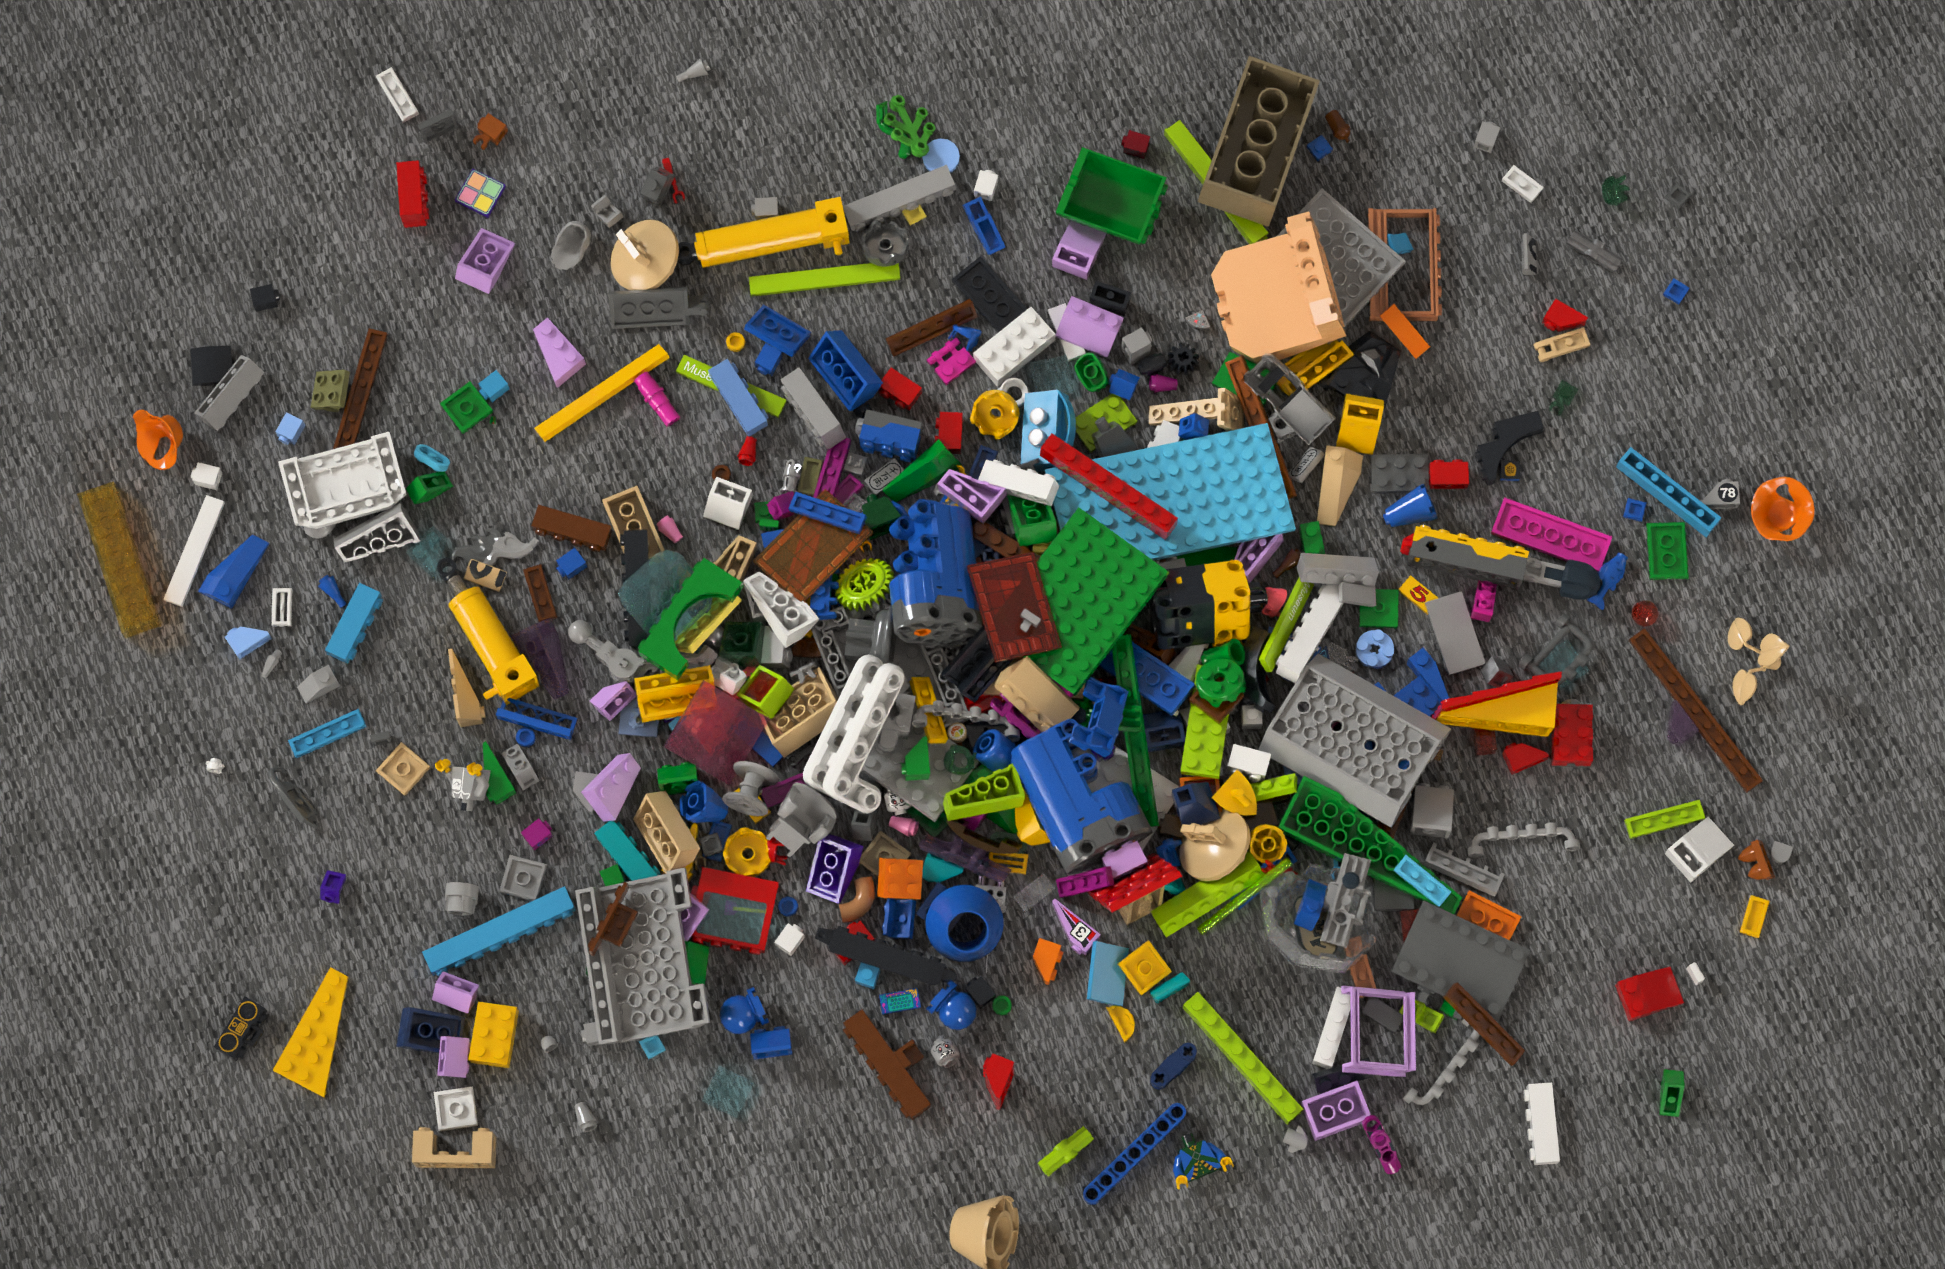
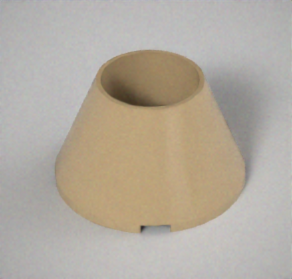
[950,1195,1019,1269]

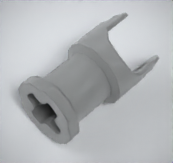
[780,459,801,494]

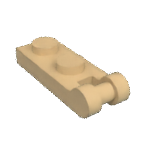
[1534,327,1590,362]

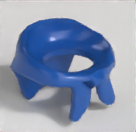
[948,324,982,351]

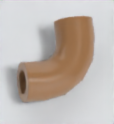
[839,877,875,923]

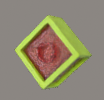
[736,665,795,719]

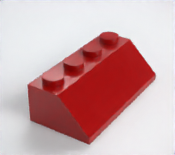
[983,1053,1014,1110]

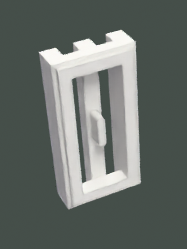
[272,588,293,627]

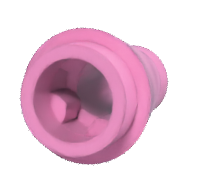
[656,515,683,544]
[889,816,919,837]

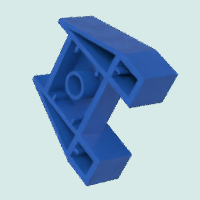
[1375,647,1450,717]

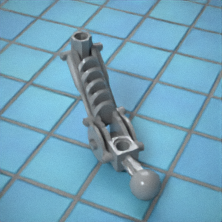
[568,620,718,685]

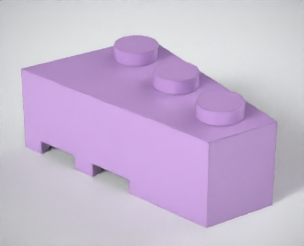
[581,753,641,822]

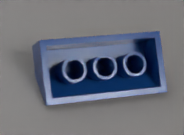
[808,330,883,411]

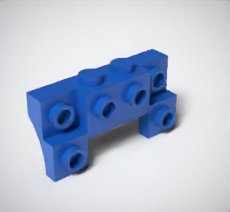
[1069,677,1129,758]

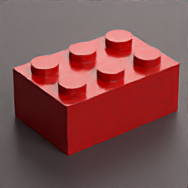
[396,160,430,228]

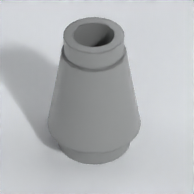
[574,1102,597,1133]

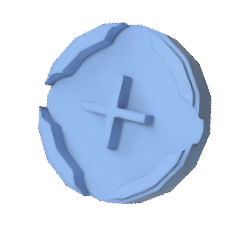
[922,138,960,173]

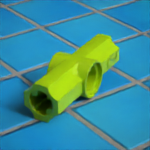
[1038,1126,1094,1177]

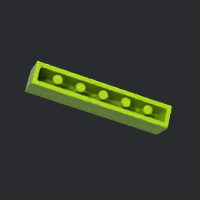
[1151,851,1265,938]

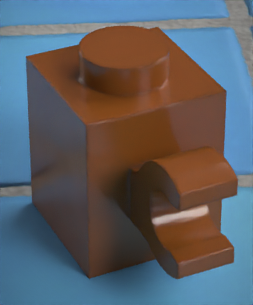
[473,113,508,150]

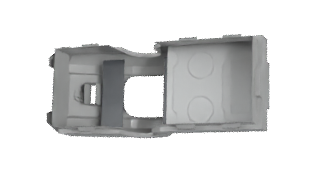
[1244,353,1336,445]

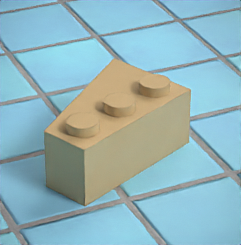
[713,535,757,582]

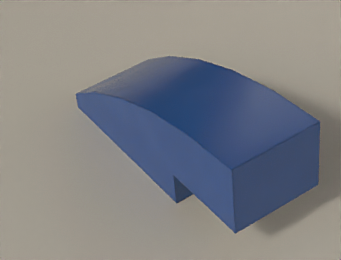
[962,196,1005,255]

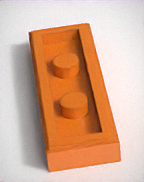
[1379,303,1430,359]

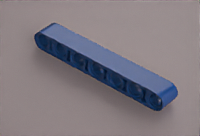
[1083,1103,1186,1205]

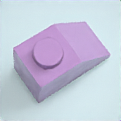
[590,681,637,721]

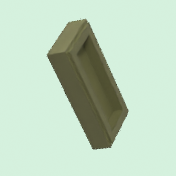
[797,457,823,497]

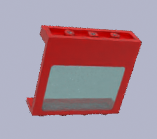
[690,867,779,955]

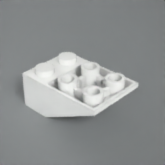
[1665,817,1734,883]

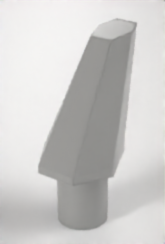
[261,649,282,679]

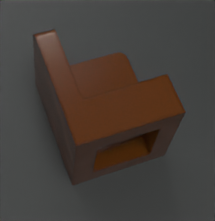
[894,1039,924,1070]

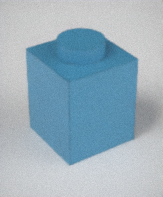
[478,370,510,402]
[855,962,880,989]

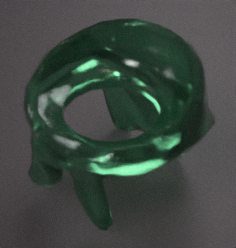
[1602,175,1630,206]
[943,744,977,775]

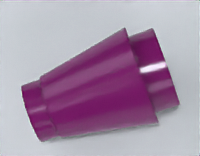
[1149,374,1178,393]

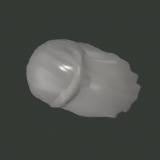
[551,221,591,270]

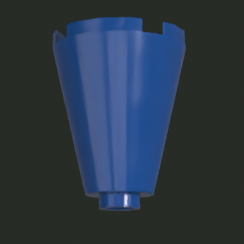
[1383,484,1438,527]

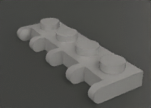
[1424,842,1505,897]

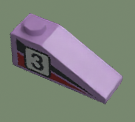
[1052,899,1101,956]

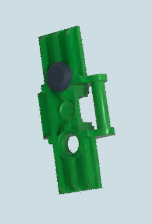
[1071,696,1142,732]

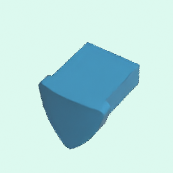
[1387,233,1413,255]

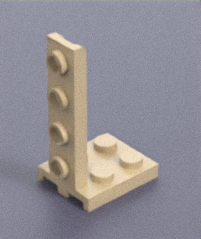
[1149,388,1244,431]

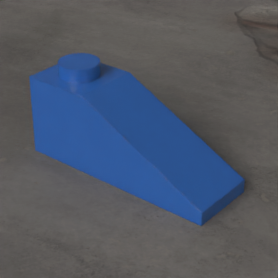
[1294,879,1327,931]

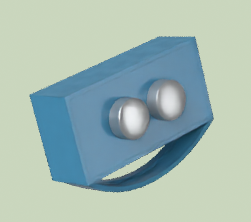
[1020,390,1076,472]

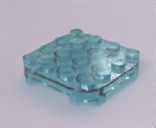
[618,550,712,641]

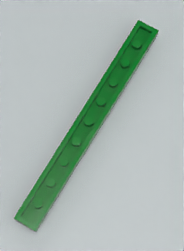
[1112,634,1159,827]

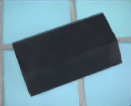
[941,618,1018,703]

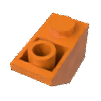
[1033,938,1064,985]

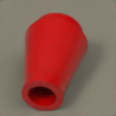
[737,436,757,466]

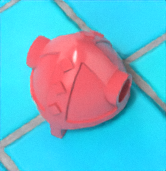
[1255,587,1287,618]

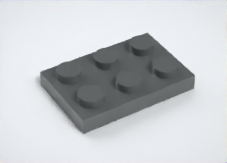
[1371,454,1429,493]

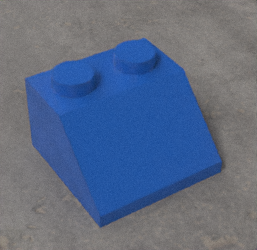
[750,1026,793,1060]

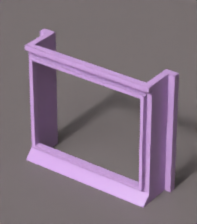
[1341,986,1416,1077]

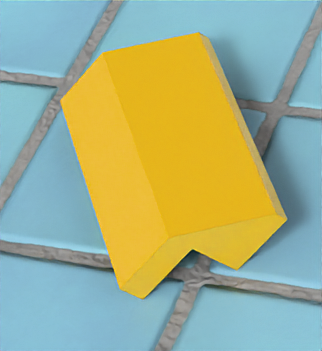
[1277,340,1354,396]
[634,665,718,723]

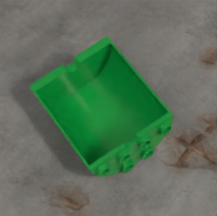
[1056,147,1168,245]

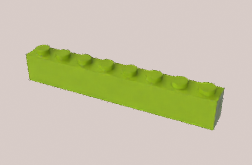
[1183,992,1303,1125]

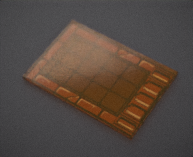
[753,489,874,602]

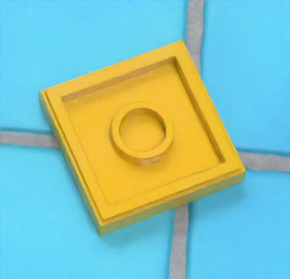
[1118,940,1172,996]

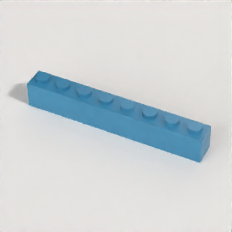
[422,886,576,977]

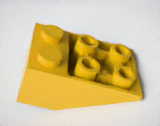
[1336,394,1384,455]

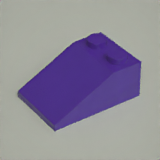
[806,834,863,904]

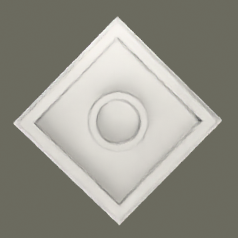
[434,1086,478,1132]

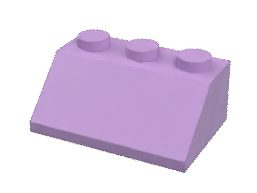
[1055,296,1124,358]

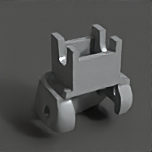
[766,783,837,857]

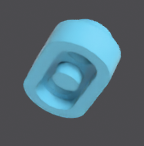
[414,444,450,472]

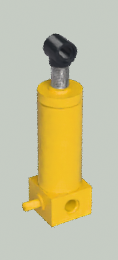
[437,558,539,705]

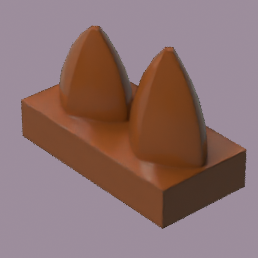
[1738,840,1775,880]

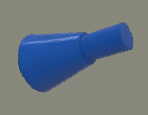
[318,575,347,608]

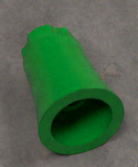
[1201,639,1245,665]

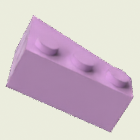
[533,317,586,388]
[937,469,1007,524]
[1234,534,1284,583]

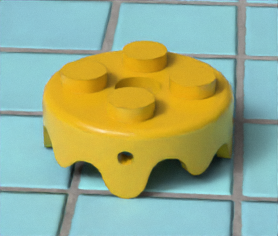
[970,390,1020,439]
[723,827,771,877]

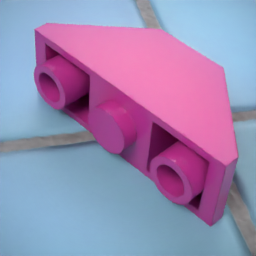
[1471,580,1497,622]

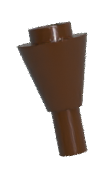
[1272,548,1301,578]

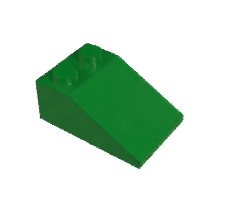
[1007,494,1057,546]

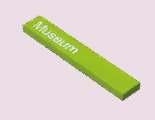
[676,355,787,418]
[1259,577,1314,672]

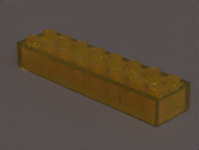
[77,481,162,638]

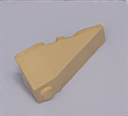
[1317,445,1363,526]
[448,649,486,727]

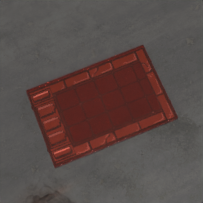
[967,552,1062,662]

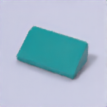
[1150,972,1190,1004]

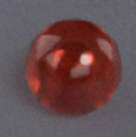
[1632,600,1658,627]

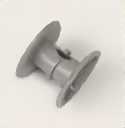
[722,761,779,816]

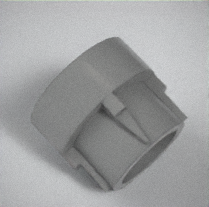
[444,882,479,916]

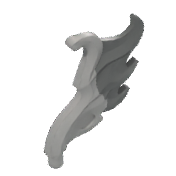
[452,528,540,586]

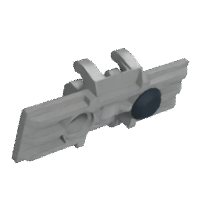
[1320,853,1372,948]

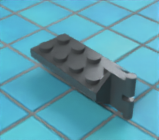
[608,287,708,329]

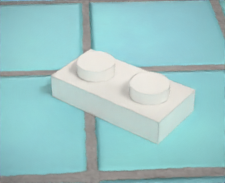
[1502,165,1543,203]

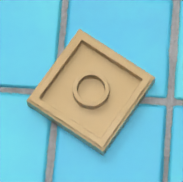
[376,742,431,796]

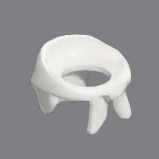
[997,378,1029,407]

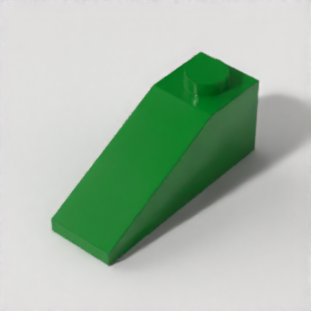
[483,741,517,805]

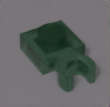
[1549,380,1578,416]

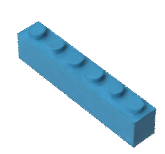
[1616,447,1721,538]

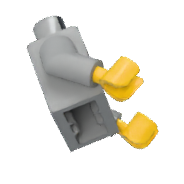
[435,759,491,811]

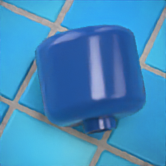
[973,729,1016,772]

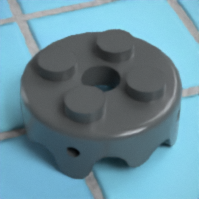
[862,220,909,267]

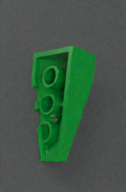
[882,439,962,503]

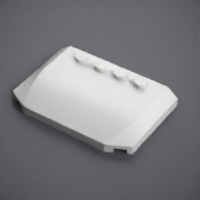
[278,432,407,529]

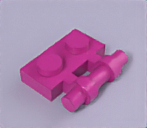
[926,338,976,385]

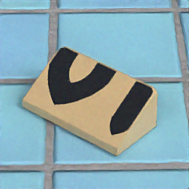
[463,559,507,592]

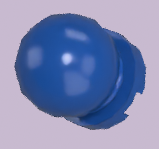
[926,980,977,1030]
[719,987,769,1034]

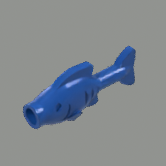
[1587,552,1628,610]

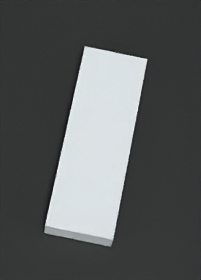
[376,67,419,123]
[1048,303,1086,362]

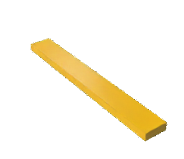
[534,344,670,442]

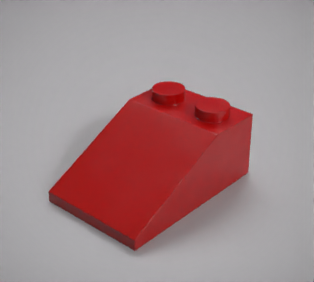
[1615,966,1684,1022]

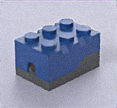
[855,409,923,462]

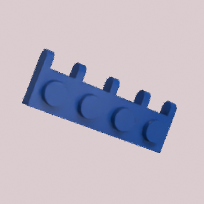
[810,552,840,620]

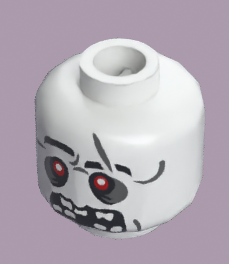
[884,790,911,815]

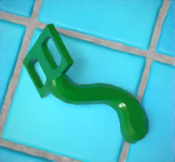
[876,101,911,159]

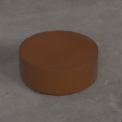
[712,465,731,481]

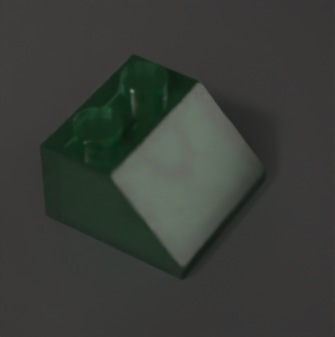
[719,621,764,667]

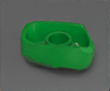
[1074,353,1109,392]

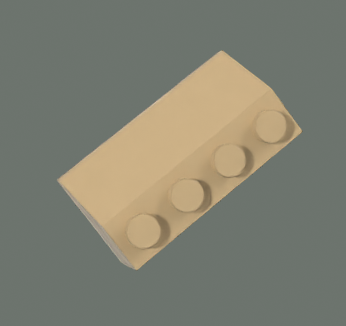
[994,656,1080,732]
[633,791,700,874]

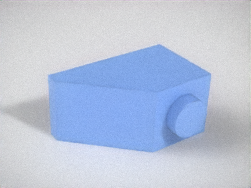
[225,626,272,660]

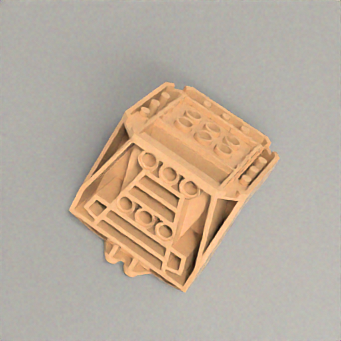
[1211,211,1346,364]

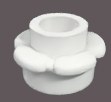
[206,758,225,774]

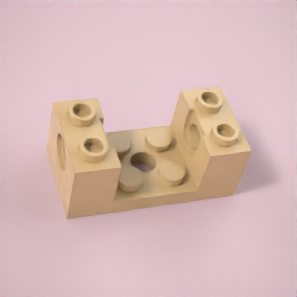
[412,1127,497,1168]

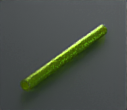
[1197,857,1293,935]

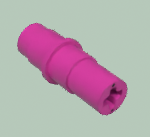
[634,371,680,427]

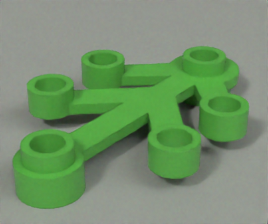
[883,95,935,158]

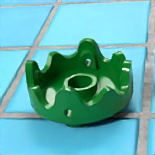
[1196,658,1246,707]

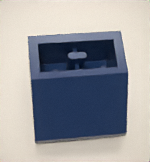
[1143,709,1185,752]

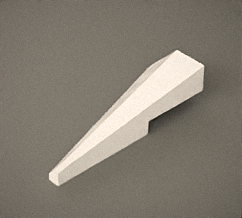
[1169,644,1209,716]

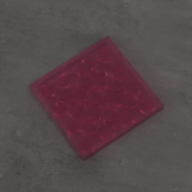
[664,680,769,785]

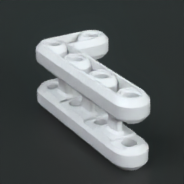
[803,654,905,813]

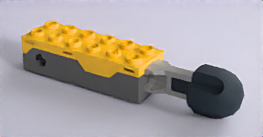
[1400,525,1600,600]

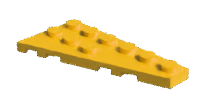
[273,967,348,1098]

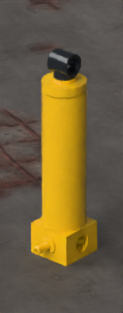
[678,197,850,268]

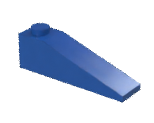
[198,534,269,609]

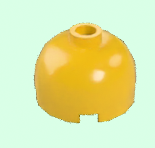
[1248,824,1287,863]

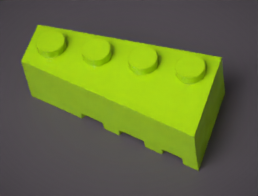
[943,763,1025,821]

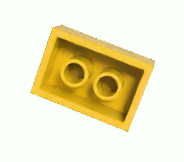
[468,1002,519,1068]

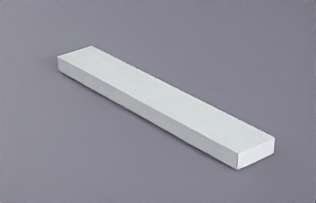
[164,495,225,607]

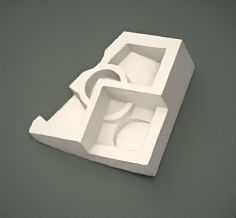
[711,652,747,695]

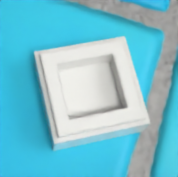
[1686,962,1705,985]

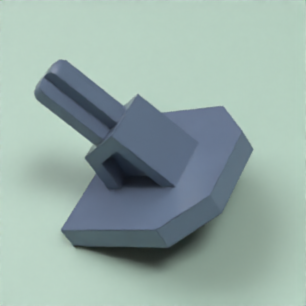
[618,697,659,738]

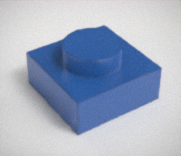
[1306,135,1333,161]

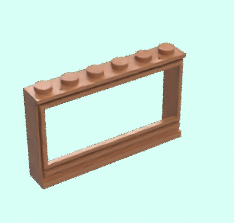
[1367,208,1442,321]

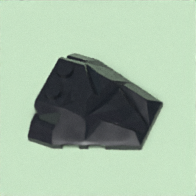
[1316,331,1401,410]

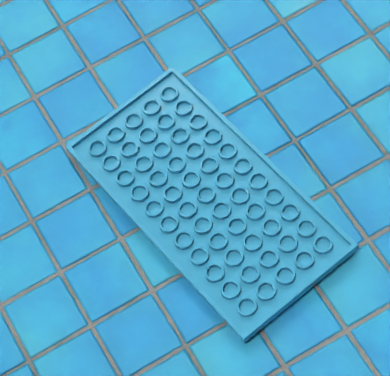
[1045,423,1296,561]

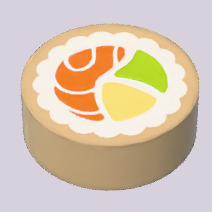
[947,723,968,743]

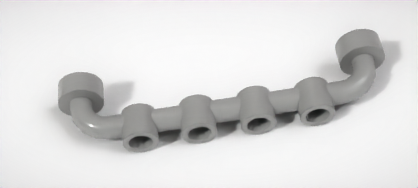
[912,700,1020,742]
[1467,822,1581,858]
[1403,1018,1480,1105]

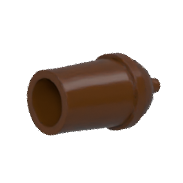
[1325,110,1350,143]

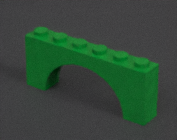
[638,558,743,680]

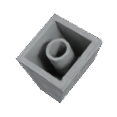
[1409,783,1454,839]

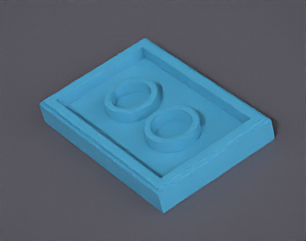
[1087,941,1129,1006]

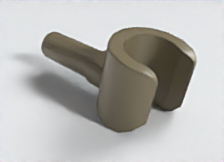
[695,843,706,871]

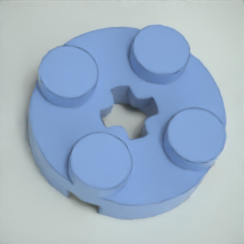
[1356,630,1394,669]

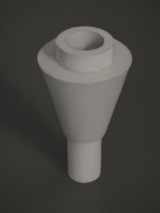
[676,58,711,83]

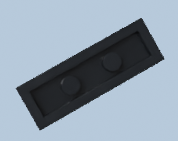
[1313,1057,1374,1093]

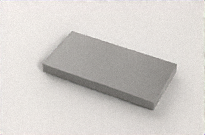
[1425,591,1486,676]

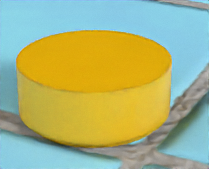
[726,332,745,352]

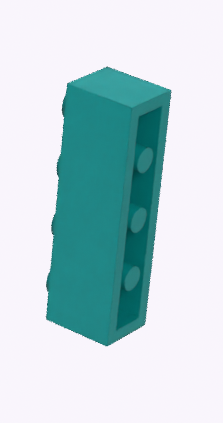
[594,820,661,881]

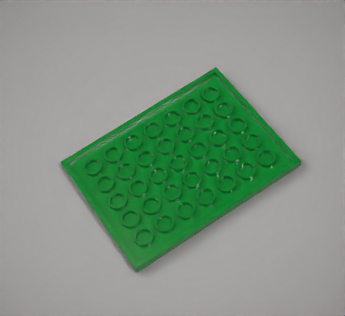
[995,507,1170,696]

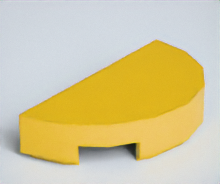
[1106,1005,1135,1043]

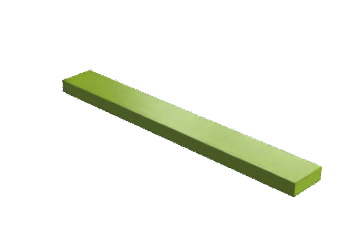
[749,263,900,297]

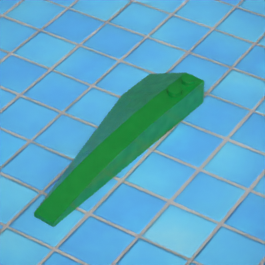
[1278,776,1462,914]

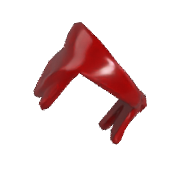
[767,837,788,865]

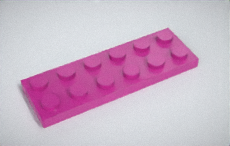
[1491,497,1612,572]

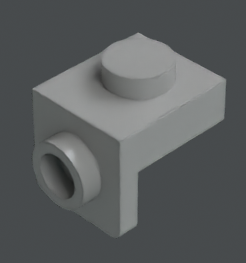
[591,195,624,228]

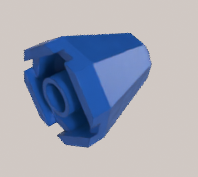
[680,780,728,823]

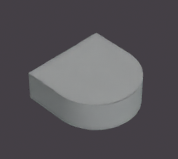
[1770,841,1793,864]

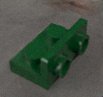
[907,807,949,839]

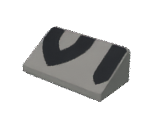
[1521,233,1537,275]

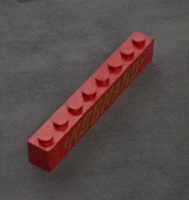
[1040,433,1178,540]

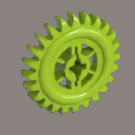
[834,558,894,612]

